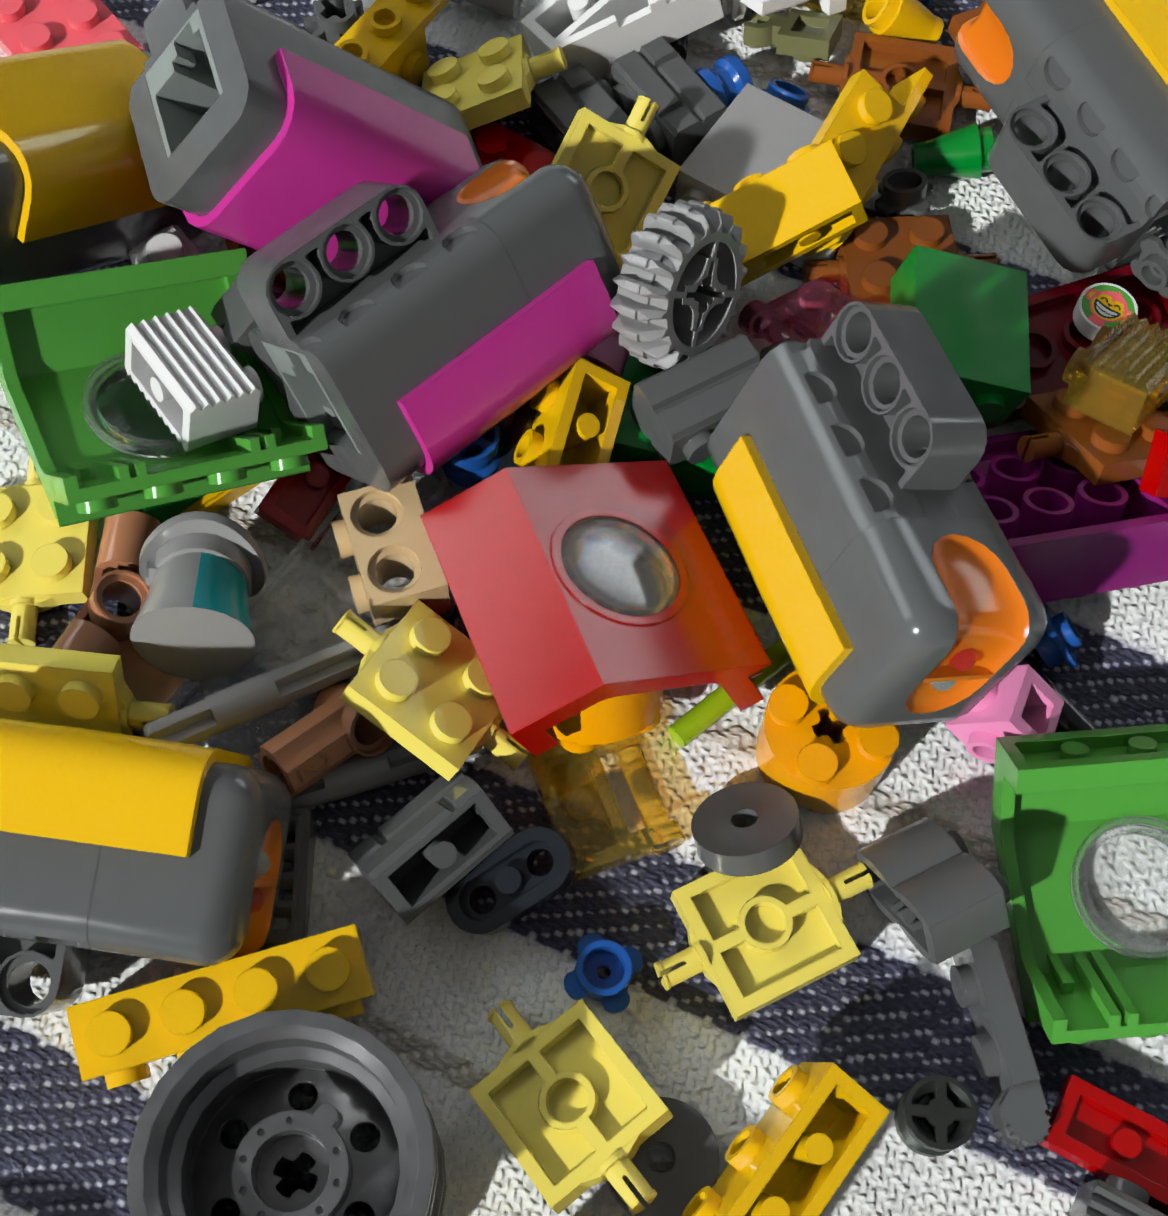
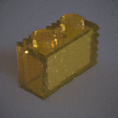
[1062,313,1168,436]

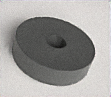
[691,782,803,877]
[605,1097,720,1216]

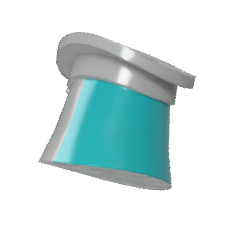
[130,511,267,680]

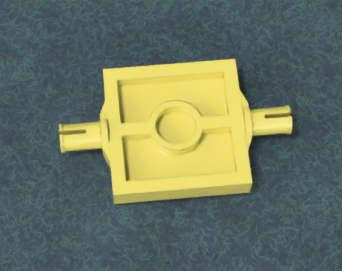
[422,33,568,130]
[551,95,681,253]
[0,454,99,646]
[332,599,529,781]
[0,643,176,735]
[653,847,874,1022]
[468,999,674,1215]

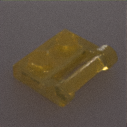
[527,733,686,882]

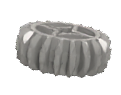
[610,199,748,370]

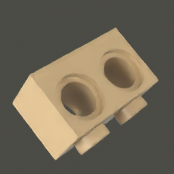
[331,475,451,627]

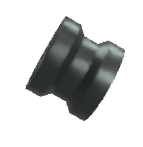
[894,1074,978,1157]

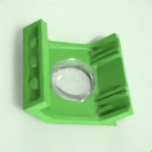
[0,247,328,527]
[991,724,1168,1044]

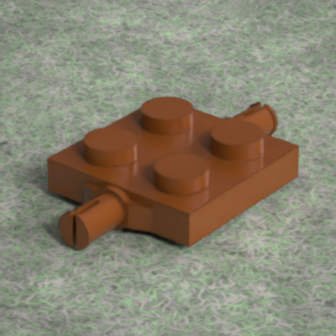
[807,31,991,141]
[802,215,998,304]
[1017,381,1168,486]

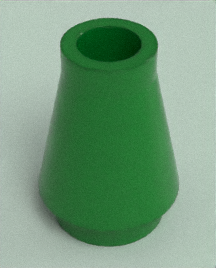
[911,122,994,179]

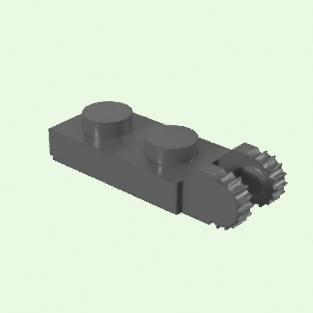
[950,937,1052,1151]

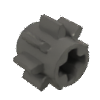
[303,0,364,45]

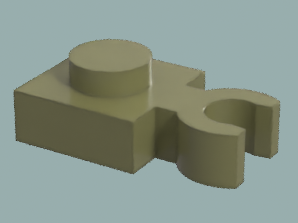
[743,9,843,62]

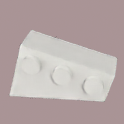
[520,0,724,79]

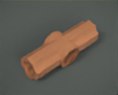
[256,680,394,799]

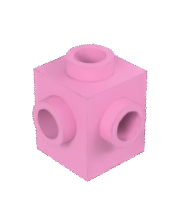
[944,664,1064,763]

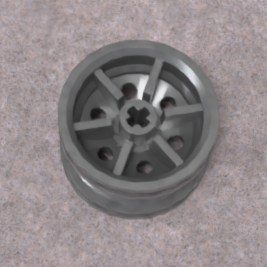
[127,1009,447,1216]

